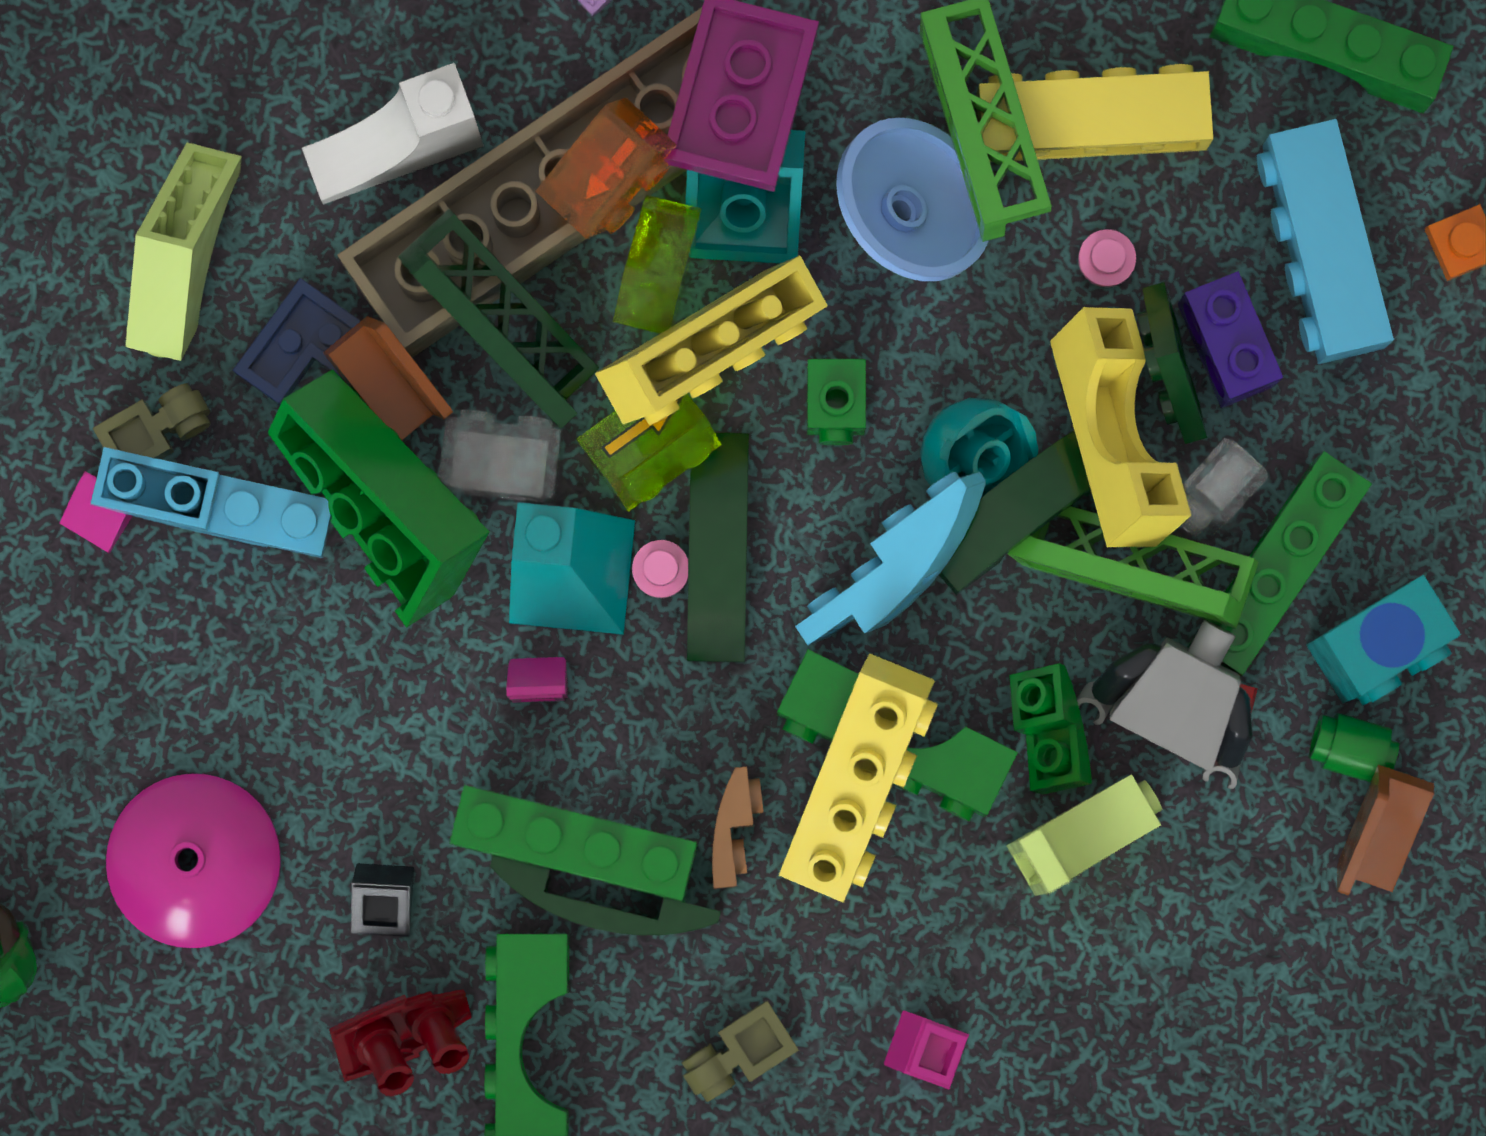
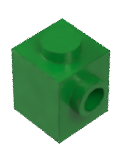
[807,359,866,445]

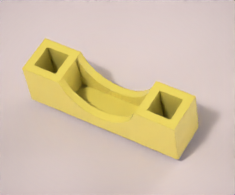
[1050,307,1192,547]

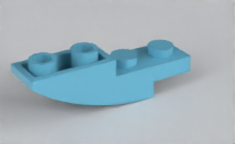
[91,447,332,558]
[795,472,986,645]

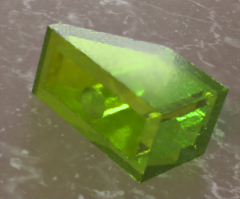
[613,195,702,334]

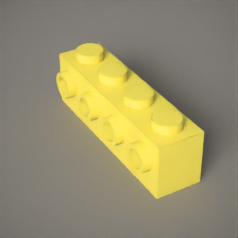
[595,256,828,425]
[779,653,938,903]

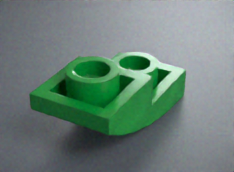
[1009,663,1092,795]

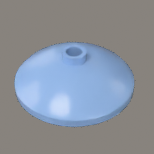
[836,118,989,281]

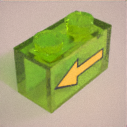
[576,394,722,512]

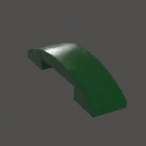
[939,430,1092,595]
[687,432,749,663]
[490,855,721,935]

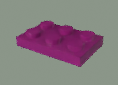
[661,0,819,192]

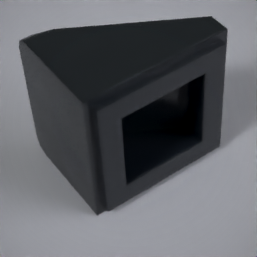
[351,863,414,937]

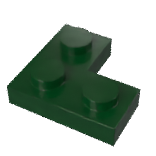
[1137,282,1207,444]

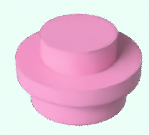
[1078,229,1136,287]
[632,540,689,598]

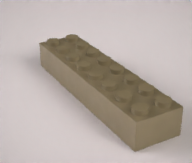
[337,7,702,358]

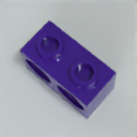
[1177,271,1283,408]

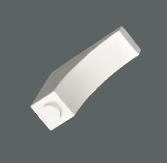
[302,63,483,204]

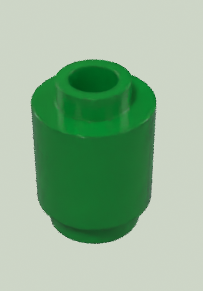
[1309,713,1399,783]

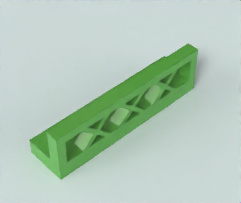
[920,0,1052,242]
[1007,506,1259,629]

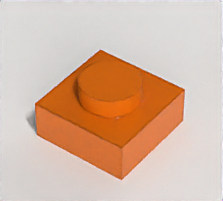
[1424,204,1486,281]

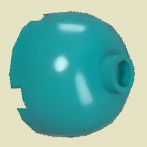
[920,398,1038,497]

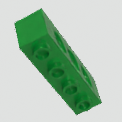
[1187,451,1372,677]

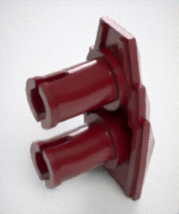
[329,989,472,1096]

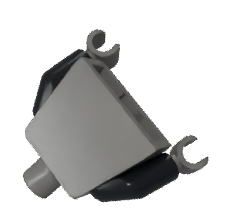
[1077,620,1253,789]

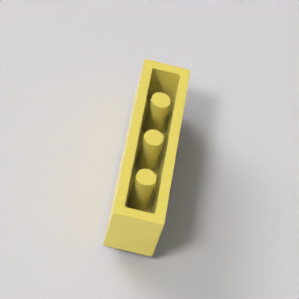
[976,64,1213,162]

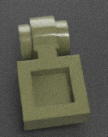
[93,383,211,459]
[681,1000,799,1102]

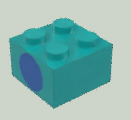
[1306,574,1461,706]

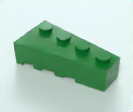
[267,369,489,628]

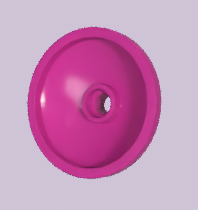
[106,774,281,948]

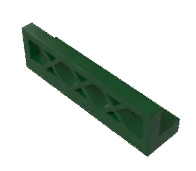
[398,209,599,429]

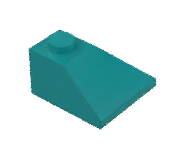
[683,130,805,263]
[509,502,635,635]

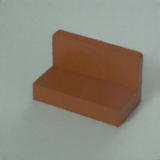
[323,316,453,441]
[1337,764,1434,895]

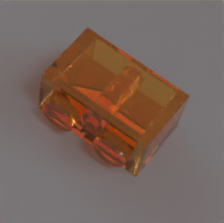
[535,97,677,239]

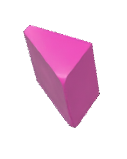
[60,471,132,554]
[506,657,568,703]
[884,1010,969,1089]

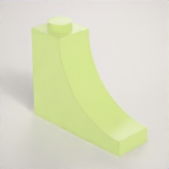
[125,143,242,361]
[1006,774,1162,896]

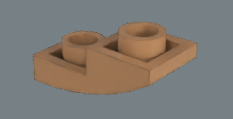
[712,766,764,889]

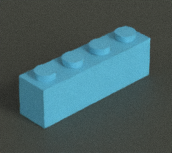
[1257,119,1394,364]

